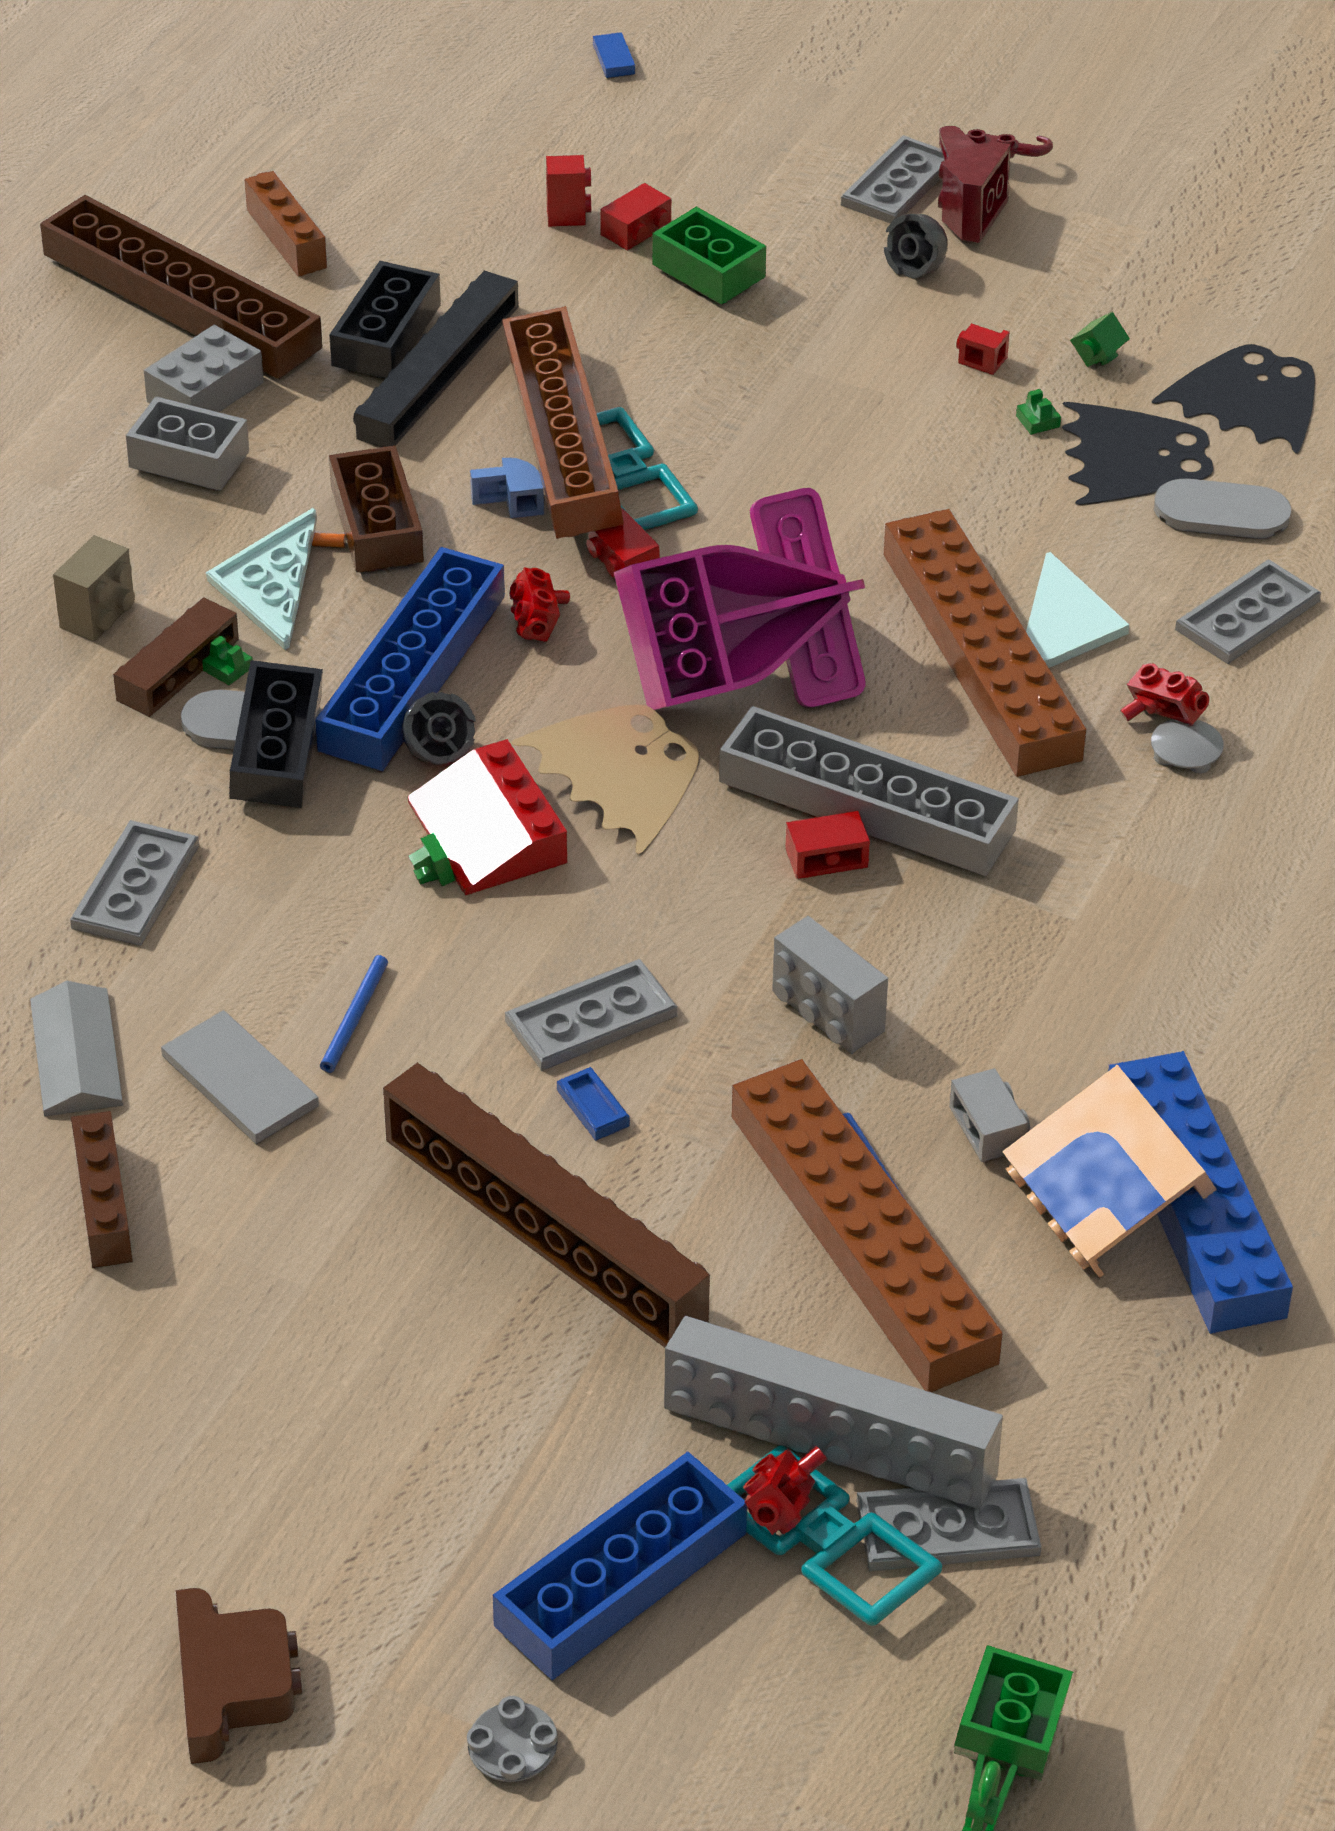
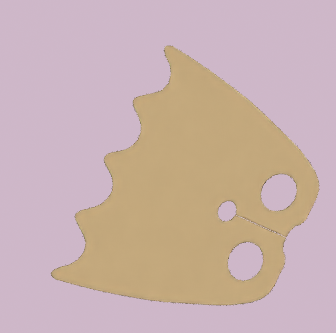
[511,705,699,854]

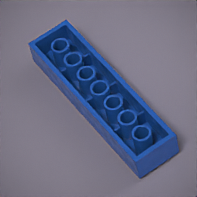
[315,547,505,771]
[1108,1051,1293,1334]

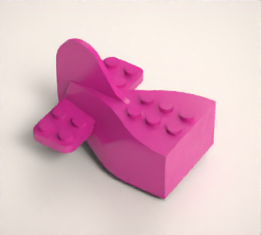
[614,488,866,710]

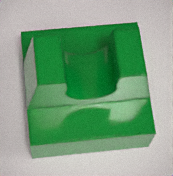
[1016,389,1061,435]
[202,636,253,686]
[408,833,455,886]

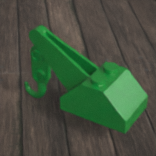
[954,1645,1073,1831]

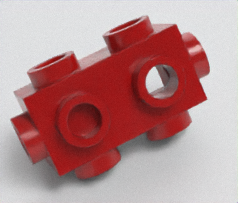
[509,567,570,642]
[1120,663,1209,725]
[743,1446,828,1535]

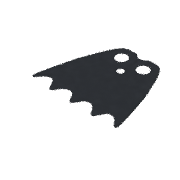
[1152,344,1315,453]
[1062,402,1213,504]

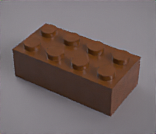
[329,445,424,573]

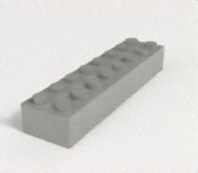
[719,706,1019,876]
[664,1316,1003,1509]

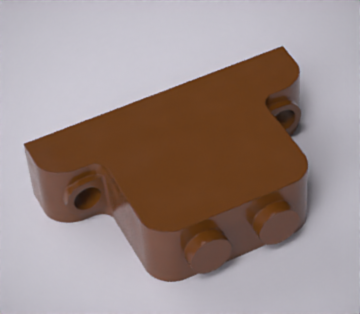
[176,1588,302,1764]

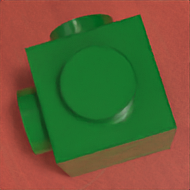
[1070,311,1130,367]

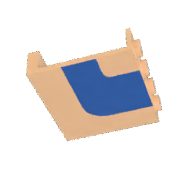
[1002,1065,1217,1278]

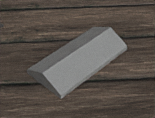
[30,980,123,1116]

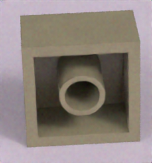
[53,535,135,642]

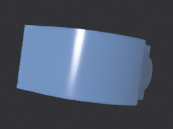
[470,458,544,518]

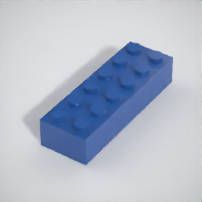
[492,1451,747,1680]

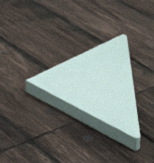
[206,508,317,650]
[1026,552,1129,668]

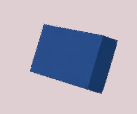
[593,32,635,78]
[557,1067,630,1141]

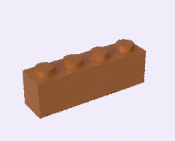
[244,171,327,277]

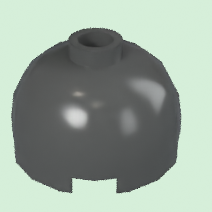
[884,214,948,278]
[402,692,476,765]

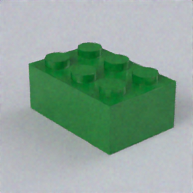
[652,206,767,305]

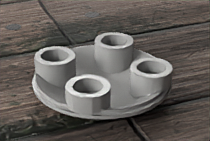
[1151,719,1224,773]
[467,1696,558,1782]

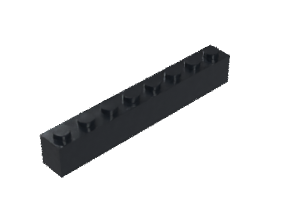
[353,270,519,447]

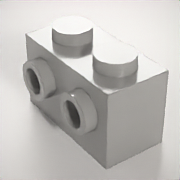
[949,1068,1030,1162]

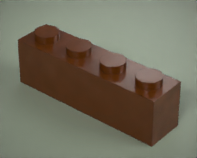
[113,597,239,717]
[71,1111,133,1268]

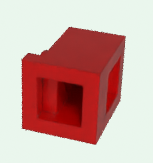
[956,323,1010,375]

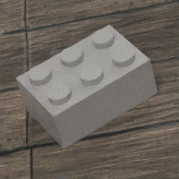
[144,325,264,412]
[126,396,249,491]
[772,916,888,1054]

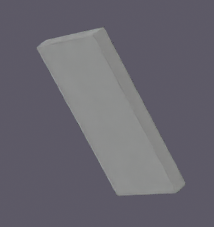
[841,135,944,223]
[1175,559,1321,664]
[70,820,199,946]
[505,959,677,1071]
[161,1010,319,1144]
[856,1478,1041,1571]

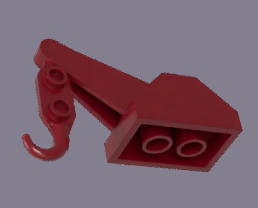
[938,126,1053,243]

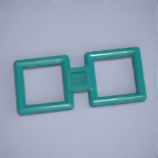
[596,407,698,530]
[727,1445,943,1626]

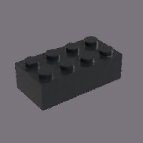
[329,261,441,379]
[229,660,323,808]

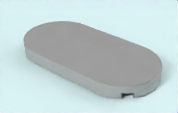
[1154,479,1291,539]
[181,690,322,749]

